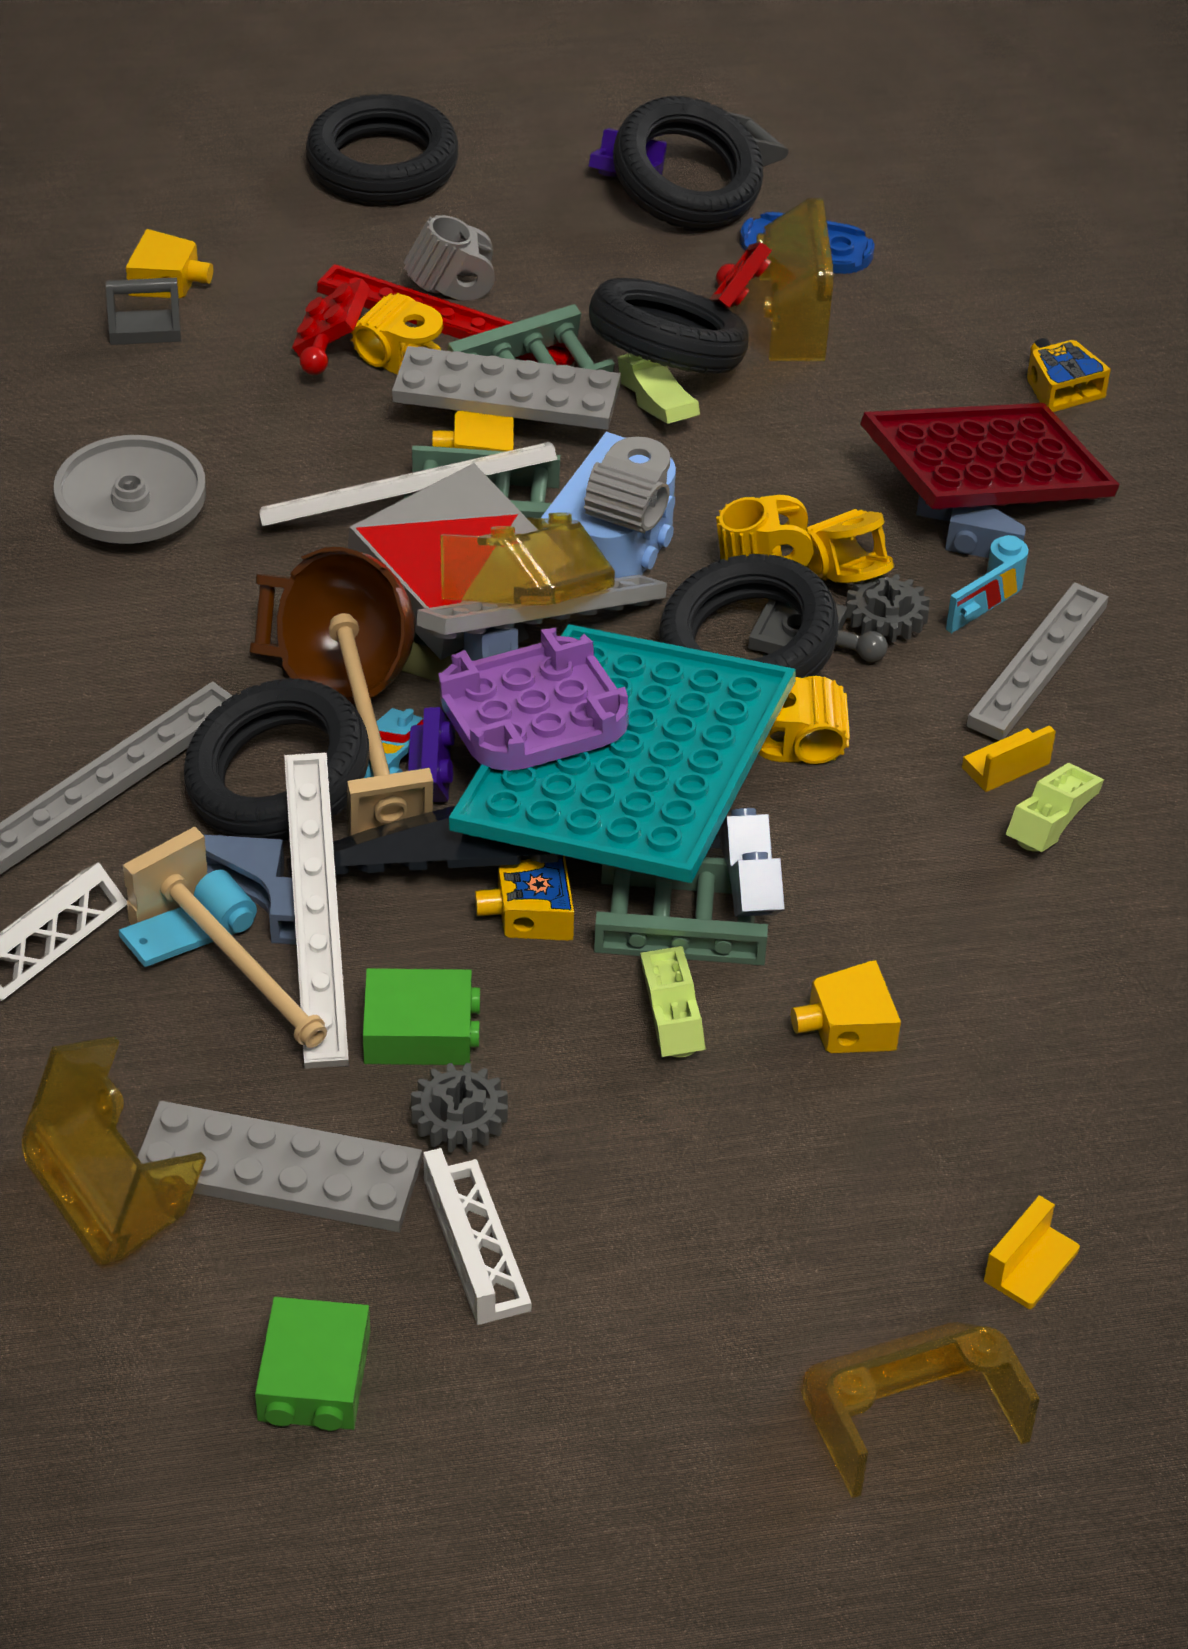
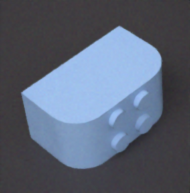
[540,432,676,586]

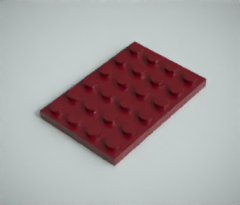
[860,403,1120,510]

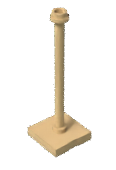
[329,613,433,836]
[123,827,327,1048]

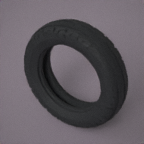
[306,94,458,205]
[613,96,763,230]
[589,278,749,374]
[659,554,839,678]
[184,678,369,841]

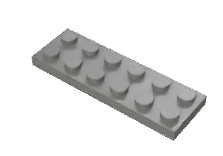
[392,346,621,430]
[132,1101,422,1232]

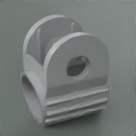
[403,215,495,300]
[584,437,670,534]

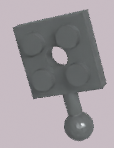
[748,599,888,662]

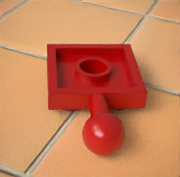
[710,242,772,308]
[292,279,370,375]

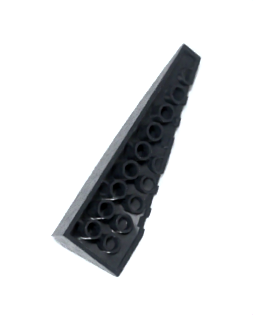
[286,806,721,877]

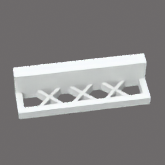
[0,862,127,1001]
[424,1148,532,1325]

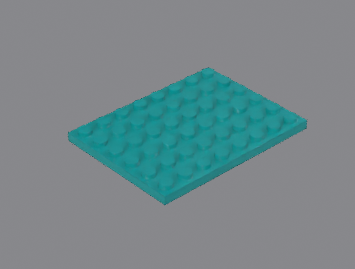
[449,624,796,883]

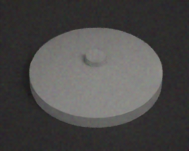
[54,435,206,544]

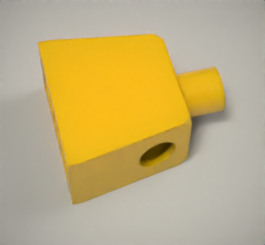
[126,229,213,298]
[432,411,513,451]
[791,960,901,1053]

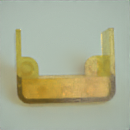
[756,198,833,361]
[440,512,615,605]
[22,1036,206,1265]
[802,1322,1040,1498]

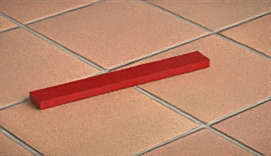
[317,264,574,366]

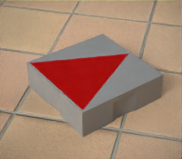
[348,463,570,660]

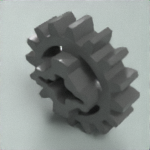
[846,574,930,642]
[411,1063,508,1152]

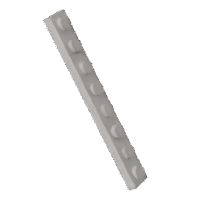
[416,575,667,639]
[0,681,233,875]

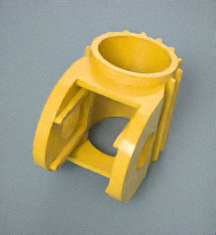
[350,293,443,375]
[716,495,814,566]
[805,509,894,583]
[758,676,850,764]

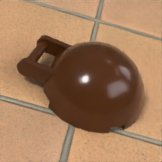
[249,547,415,704]

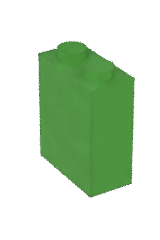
[363,968,480,1065]
[255,1297,370,1431]

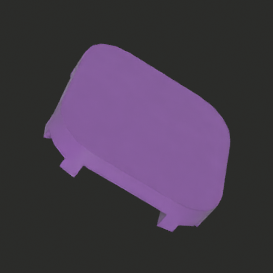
[438,628,629,771]

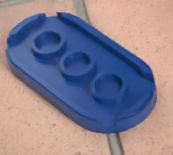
[740,212,874,274]

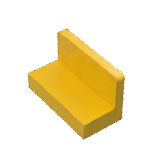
[962,726,1056,792]
[984,1195,1080,1309]

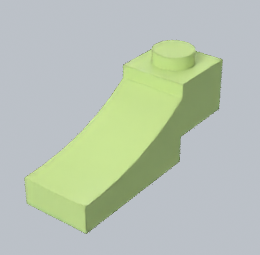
[618,353,700,424]
[1006,763,1104,852]
[640,946,706,1058]

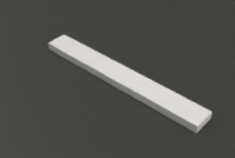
[259,442,557,526]
[284,753,349,1069]

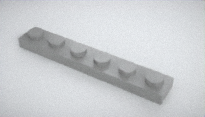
[967,582,1109,740]

